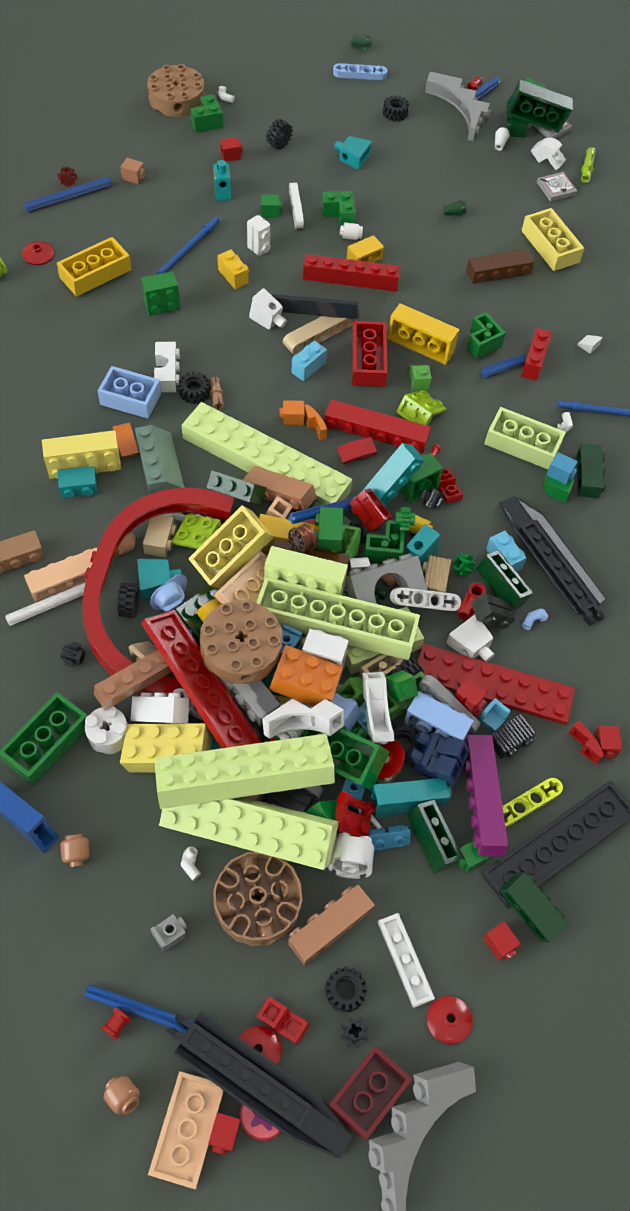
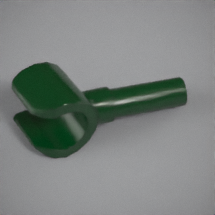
[374,587,387,601]

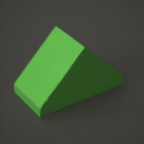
[331,524,361,559]

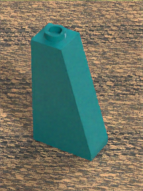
[370,778,452,819]

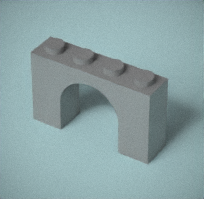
[345,553,427,604]

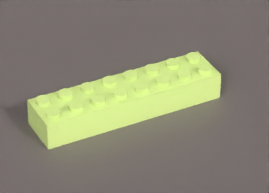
[256,577,420,660]
[154,734,334,809]
[159,797,339,870]

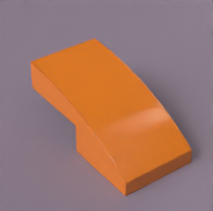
[304,404,327,441]
[112,423,139,458]

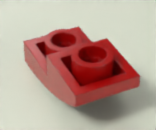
[337,437,378,465]
[438,468,463,504]

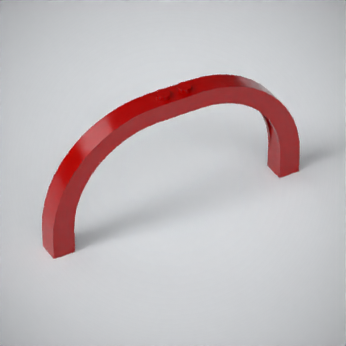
[83,488,234,697]

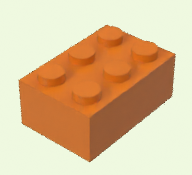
[269,645,343,707]

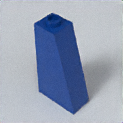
[0,782,60,853]

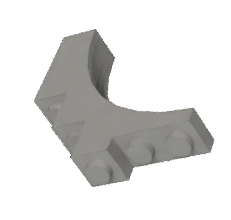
[425,72,491,141]
[368,1062,476,1211]

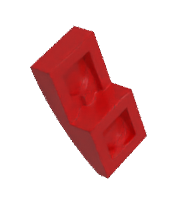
[568,721,604,765]
[256,997,310,1046]

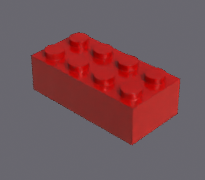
[352,321,387,387]

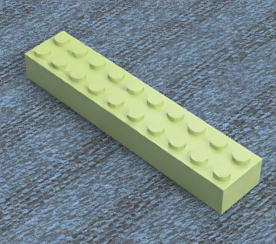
[181,402,352,505]

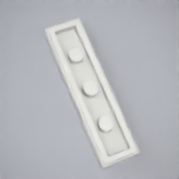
[378,913,435,1009]

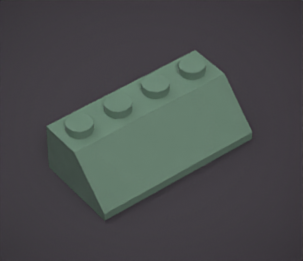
[135,425,185,495]

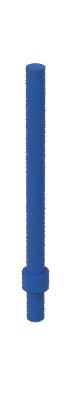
[157,217,220,274]
[557,400,630,416]

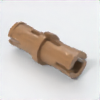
[209,377,224,410]

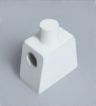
[249,288,287,329]
[446,615,495,662]

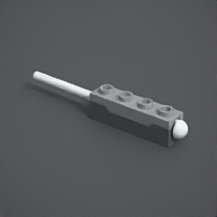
[223,680,290,740]

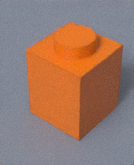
[280,401,304,425]

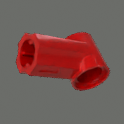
[457,582,486,621]

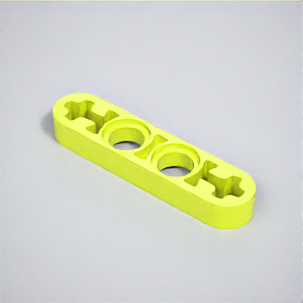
[502,778,563,828]

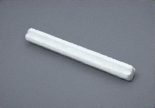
[5,582,86,625]

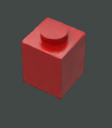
[220,137,243,162]
[594,726,622,759]
[483,921,520,961]
[208,1113,241,1156]

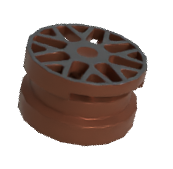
[288,524,317,553]

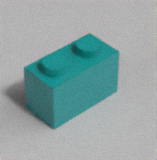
[57,466,98,498]

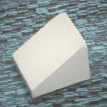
[577,335,602,354]

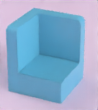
[479,698,511,732]

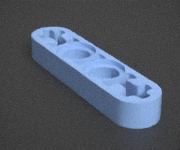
[333,64,387,80]

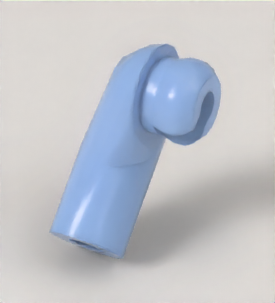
[522,608,548,630]

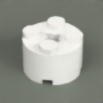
[85,706,127,754]
[328,833,374,879]

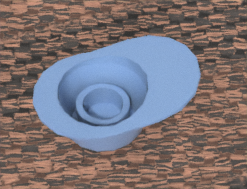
[150,574,187,612]

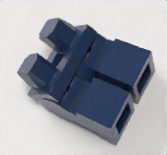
[406,731,469,786]

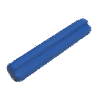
[475,77,500,100]
[481,354,526,378]

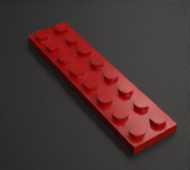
[141,610,262,748]
[418,644,575,725]

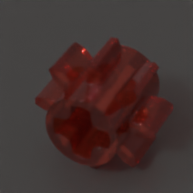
[57,166,77,187]

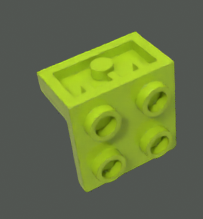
[396,390,447,426]
[172,514,222,549]

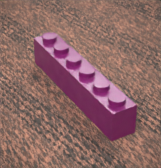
[464,735,508,856]

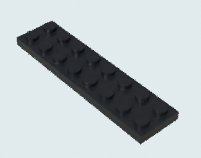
[481,780,630,909]

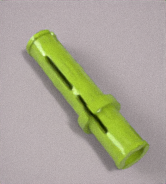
[581,147,596,183]

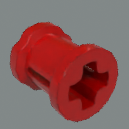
[101,1008,132,1040]

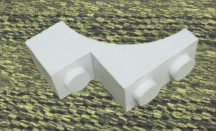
[363,672,394,744]
[263,699,344,738]

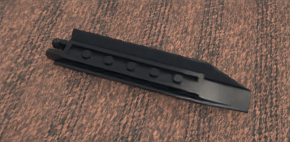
[499,496,607,626]
[166,1011,353,1158]

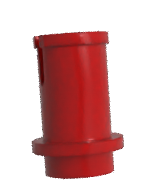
[467,76,482,91]

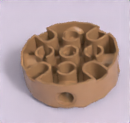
[147,64,205,117]
[200,600,282,684]
[213,852,302,946]

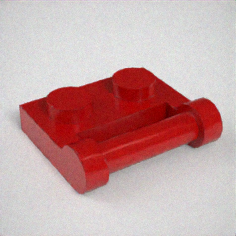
[335,791,375,837]

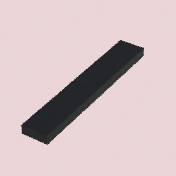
[270,294,359,319]

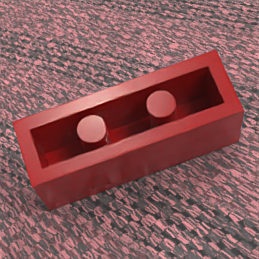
[521,328,552,381]

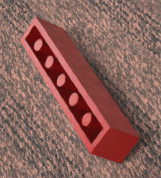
[303,254,401,292]
[324,400,431,453]

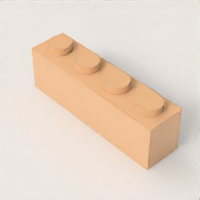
[24,547,97,603]

